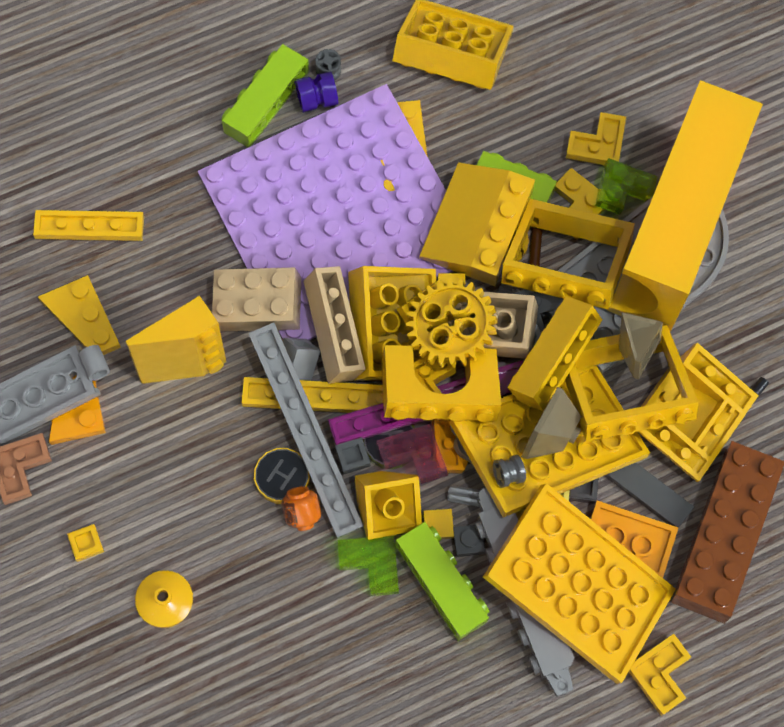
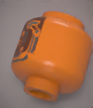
[282,486,321,531]

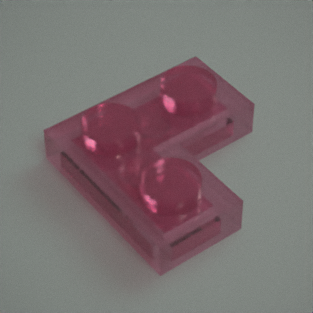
[376,424,448,484]

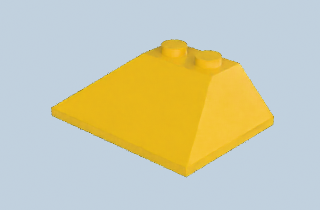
[637,343,759,482]

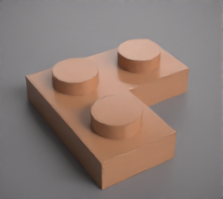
[0,433,52,505]

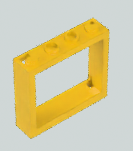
[501,199,635,310]
[565,325,699,442]

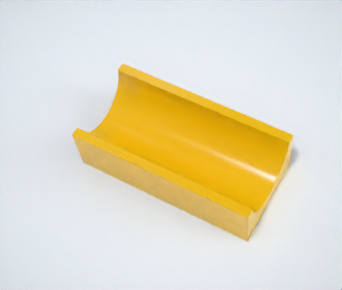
[608,80,763,332]

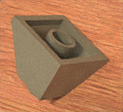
[521,387,581,459]

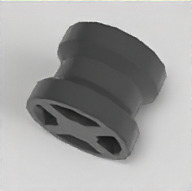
[315,49,341,80]
[493,455,526,488]

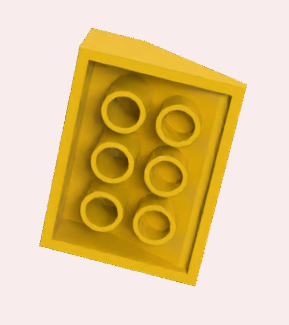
[392,0,514,90]
[419,162,535,286]
[348,266,438,381]
[125,296,227,384]

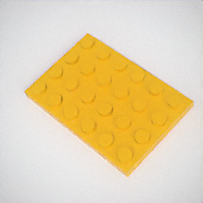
[449,365,650,518]
[483,483,676,684]

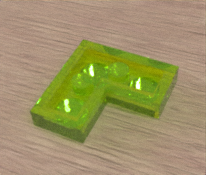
[595,158,657,215]
[337,536,399,596]

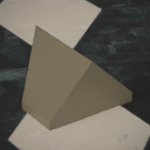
[619,312,663,380]

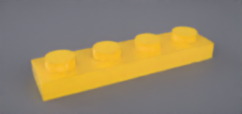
[33,210,144,241]

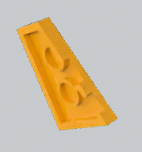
[49,375,106,445]

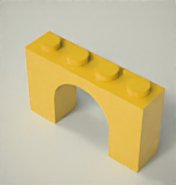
[382,345,502,422]

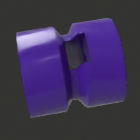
[295,71,339,112]

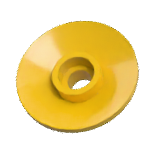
[135,570,193,628]

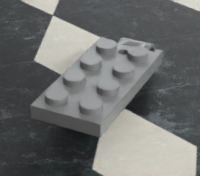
[0,345,110,446]

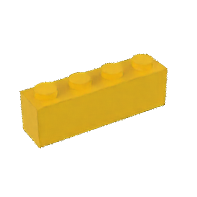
[507,296,603,411]

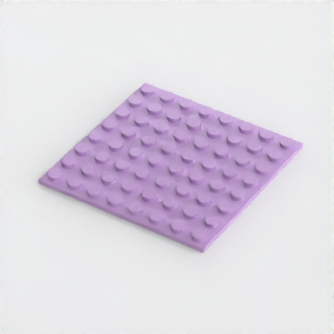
[198,84,454,341]

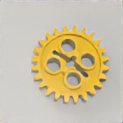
[406,278,498,369]

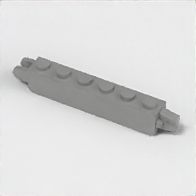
[475,488,574,697]

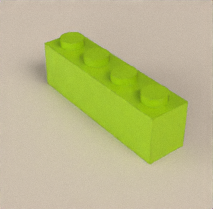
[222,44,309,148]
[395,522,490,641]

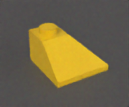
[355,471,422,540]

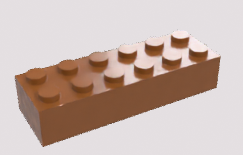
[671,441,784,624]

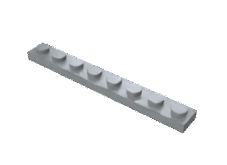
[249,323,364,539]

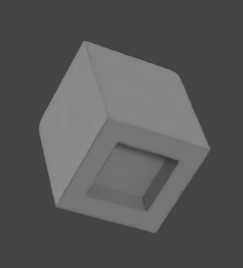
[283,338,320,380]

